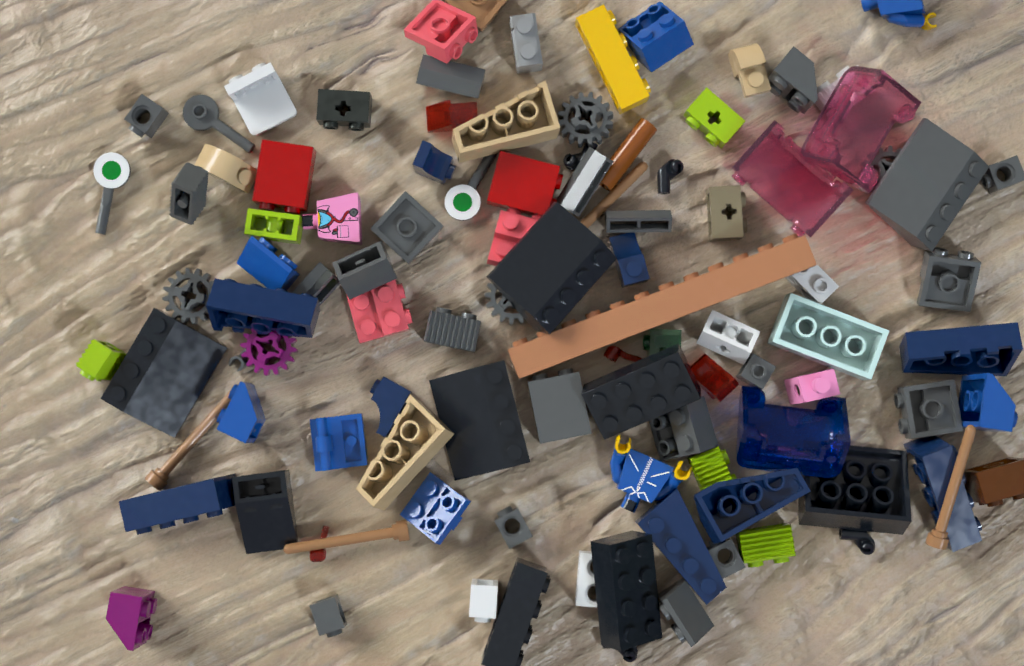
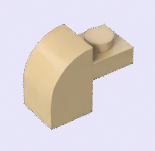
[728,43,771,98]
[195,143,257,194]

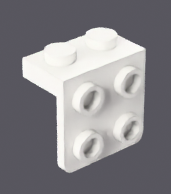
[224,62,297,136]

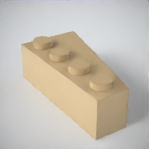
[452,80,560,163]
[356,394,454,510]

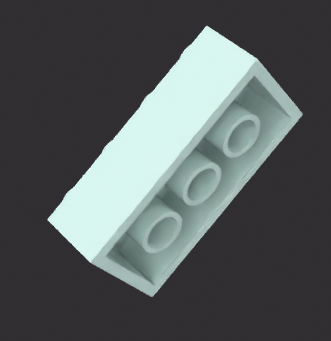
[767,293,889,381]

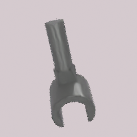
[229,345,255,371]

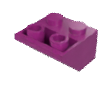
[106,586,157,651]

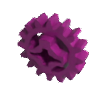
[240,329,298,376]

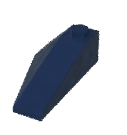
[693,468,810,544]

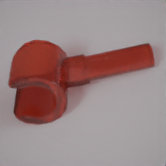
[603,346,642,363]
[310,525,329,562]

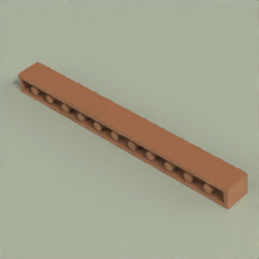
[508,233,817,379]

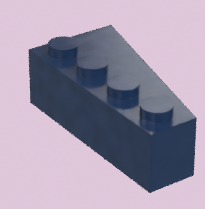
[206,278,320,338]
[899,322,1023,376]
[903,435,982,552]
[119,473,236,535]
[635,489,727,605]

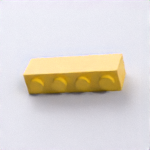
[575,4,651,114]

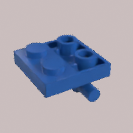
[310,413,368,472]
[400,472,471,545]

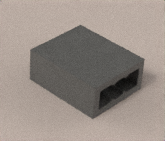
[528,368,592,444]

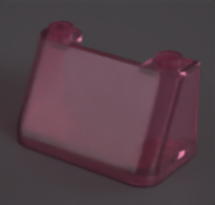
[801,66,921,193]
[731,120,854,238]

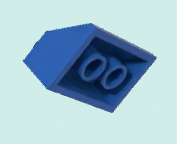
[958,373,1018,432]

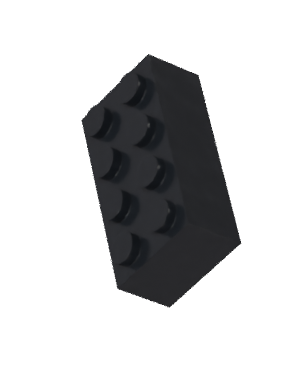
[582,343,701,440]
[590,530,662,651]
[481,557,551,666]

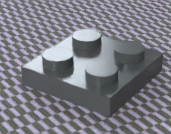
[370,191,444,264]

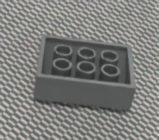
[865,118,989,251]

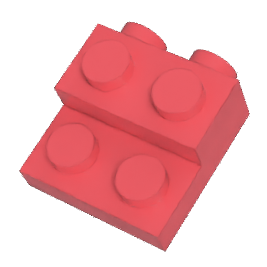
[404,0,478,64]
[487,208,541,266]
[346,279,413,344]

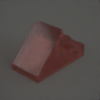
[426,100,478,133]
[691,354,739,402]

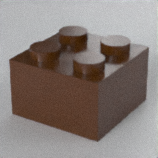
[964,457,1024,507]

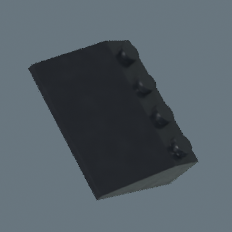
[487,202,617,334]
[100,308,228,438]
[429,360,530,481]
[798,441,912,535]

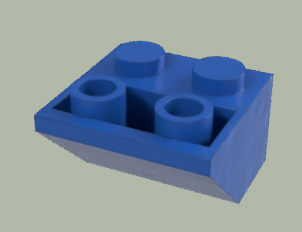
[618,1,694,73]
[237,236,300,291]
[216,381,266,443]

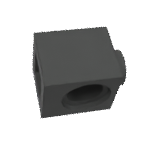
[124,94,169,138]
[981,155,1024,194]
[736,353,776,390]
[495,506,533,549]
[707,538,745,579]
[310,594,347,638]

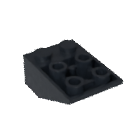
[232,469,298,554]

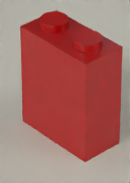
[252,139,317,215]
[487,151,563,216]

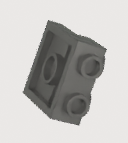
[917,247,981,312]
[894,379,963,439]

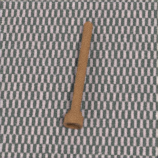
[580,162,648,228]
[145,390,231,491]
[925,425,976,550]
[283,520,410,554]

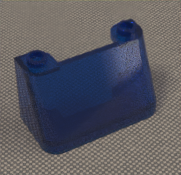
[736,386,851,478]

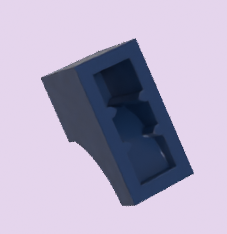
[413,140,456,185]
[609,232,650,288]
[370,376,412,437]

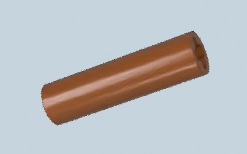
[599,118,657,191]

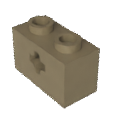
[706,185,747,242]

